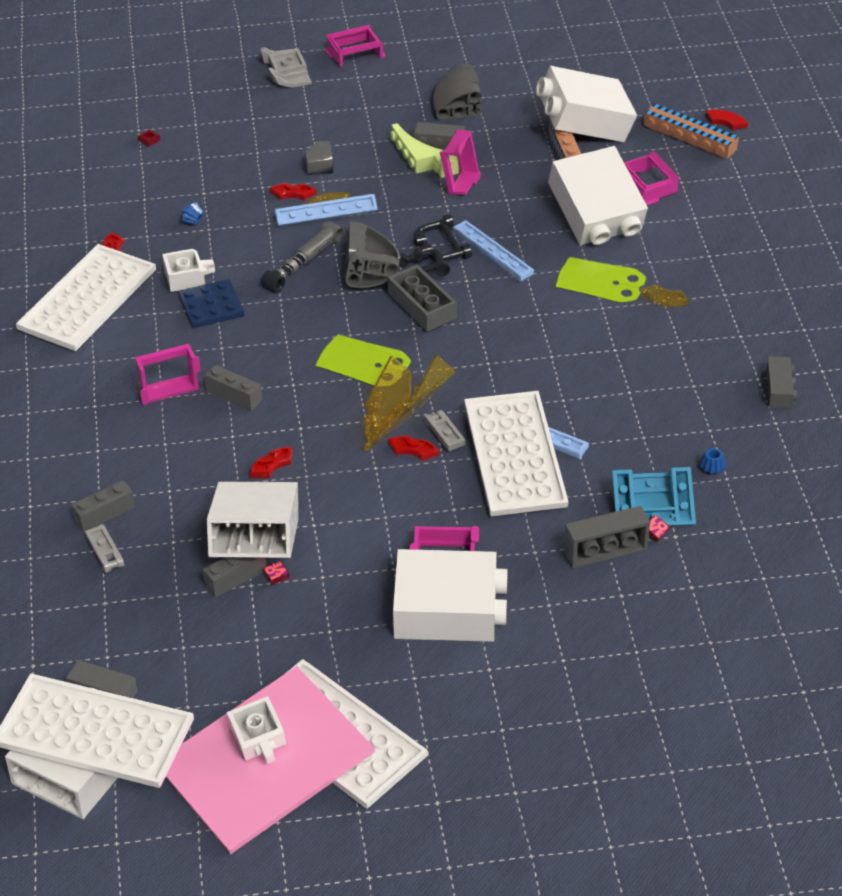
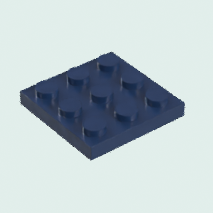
[179,279,244,328]

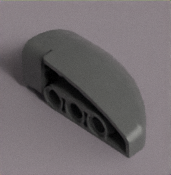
[433,63,482,120]
[344,221,400,288]

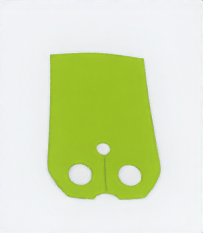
[556,257,646,302]
[315,334,411,387]

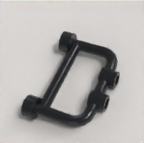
[414,214,472,261]
[385,248,450,290]

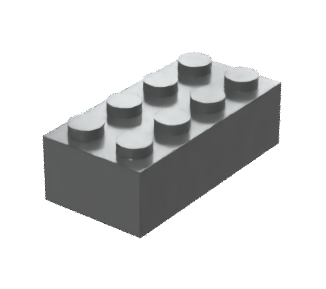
[388,265,457,332]
[564,506,650,569]

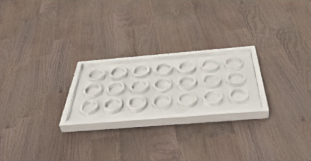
[16,244,156,351]
[464,391,568,516]
[282,659,428,809]
[0,673,194,788]

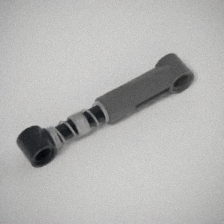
[261,221,344,293]

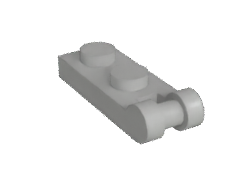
[424,410,465,451]
[85,524,125,573]

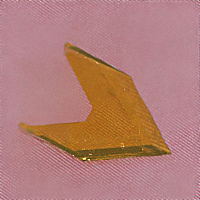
[364,355,456,451]

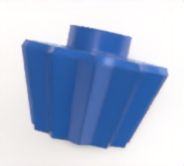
[182,202,204,225]
[699,448,727,474]

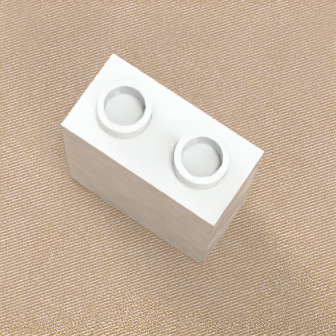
[536,66,637,142]
[548,146,648,245]
[207,482,299,558]
[393,549,507,642]
[5,688,118,819]

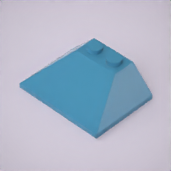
[612,467,696,526]

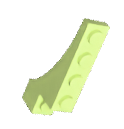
[390,123,459,178]

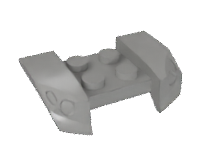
[261,47,312,88]

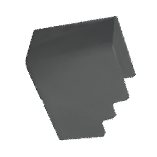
[305,141,333,174]

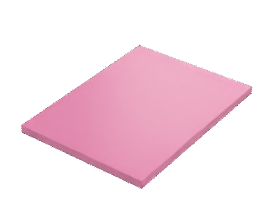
[165,666,375,855]

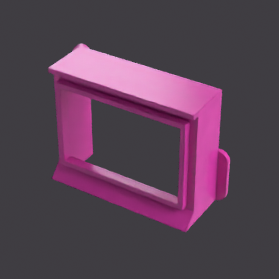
[325,25,385,67]
[440,130,481,195]
[624,150,679,205]
[135,344,201,405]
[410,526,479,551]

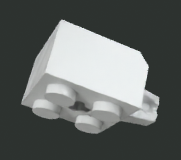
[162,249,215,292]
[227,696,287,764]

